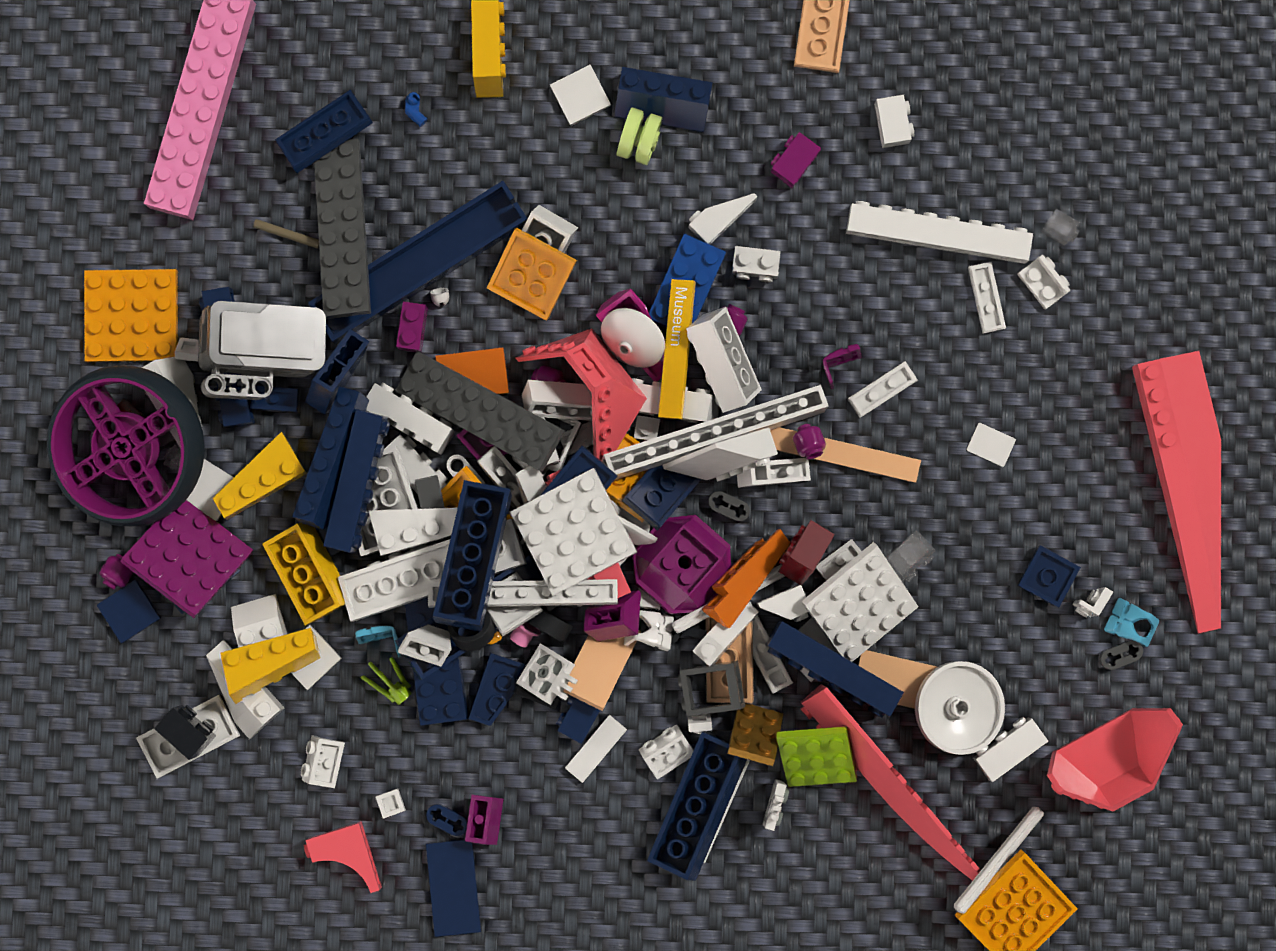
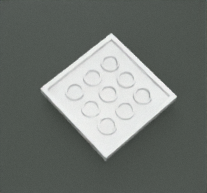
[510,468,637,596]
[801,542,918,662]

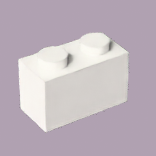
[874,95,914,148]

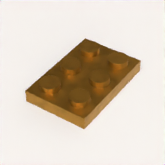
[727,703,784,766]

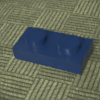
[250,386,299,412]

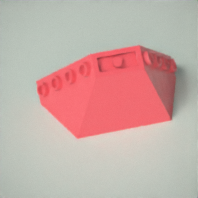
[516,328,647,461]
[1047,708,1183,812]

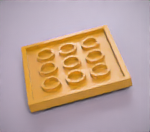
[84,269,178,362]
[955,849,1078,951]

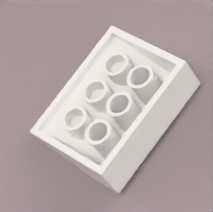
[663,427,778,482]
[359,446,418,556]

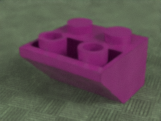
[584,590,641,641]

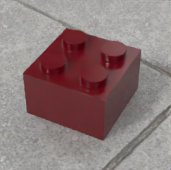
[778,520,835,586]

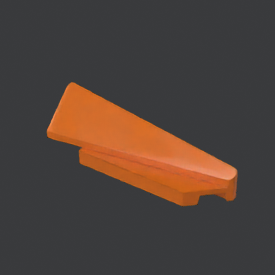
[702,529,790,628]

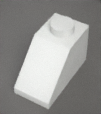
[398,625,451,666]

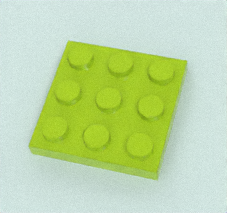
[776,726,857,787]

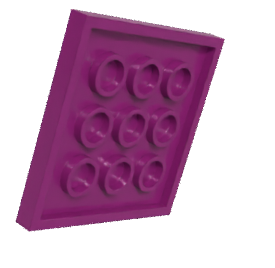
[121,500,253,618]

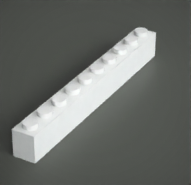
[601,385,828,480]

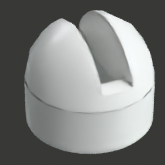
[430,288,449,306]

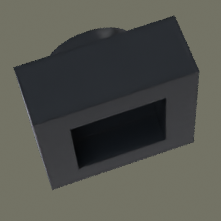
[682,624,707,639]

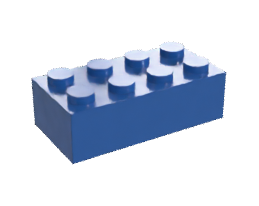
[649,234,726,329]

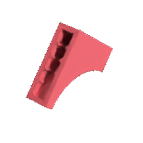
[304,821,382,893]

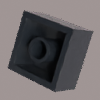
[154,705,216,760]

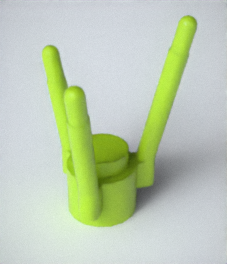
[361,657,412,706]

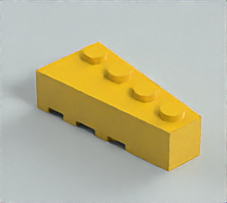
[471,0,506,98]
[212,432,307,520]
[220,628,321,704]

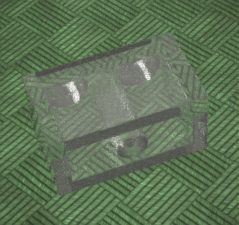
[886,530,936,582]

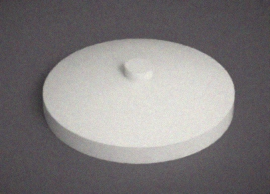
[915,661,1005,755]

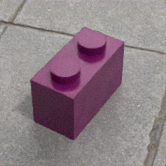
[771,132,821,189]
[396,302,428,353]
[465,795,504,845]

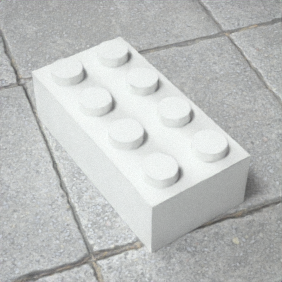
[686,307,762,413]

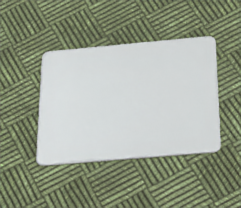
[967,423,1016,467]

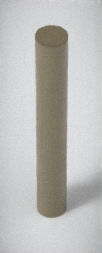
[253,219,319,249]

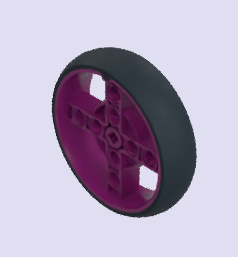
[47,365,205,527]

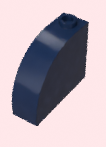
[305,329,369,414]

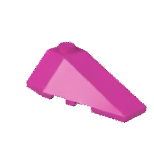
[596,288,664,382]

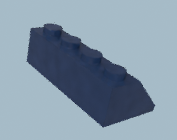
[615,67,713,133]

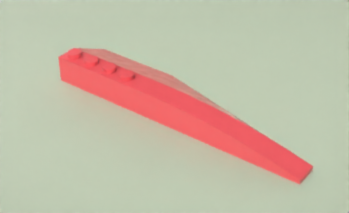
[1132,351,1221,634]
[800,684,980,881]

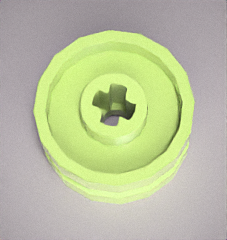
[617,107,662,165]

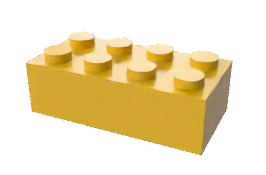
[263,522,345,626]

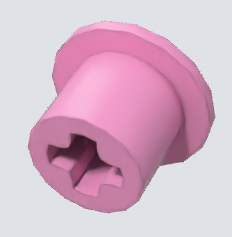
[509,622,541,647]

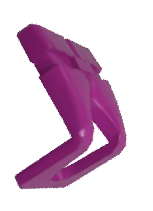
[823,344,862,390]

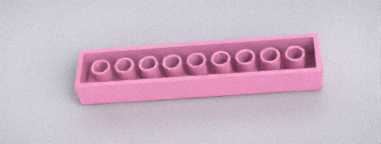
[144,0,256,220]

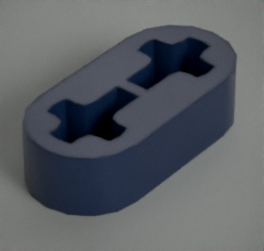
[426,804,468,836]

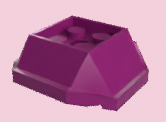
[632,515,731,614]

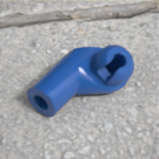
[405,92,428,127]

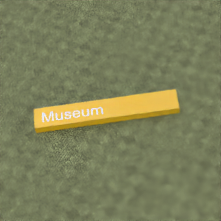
[658,279,696,420]

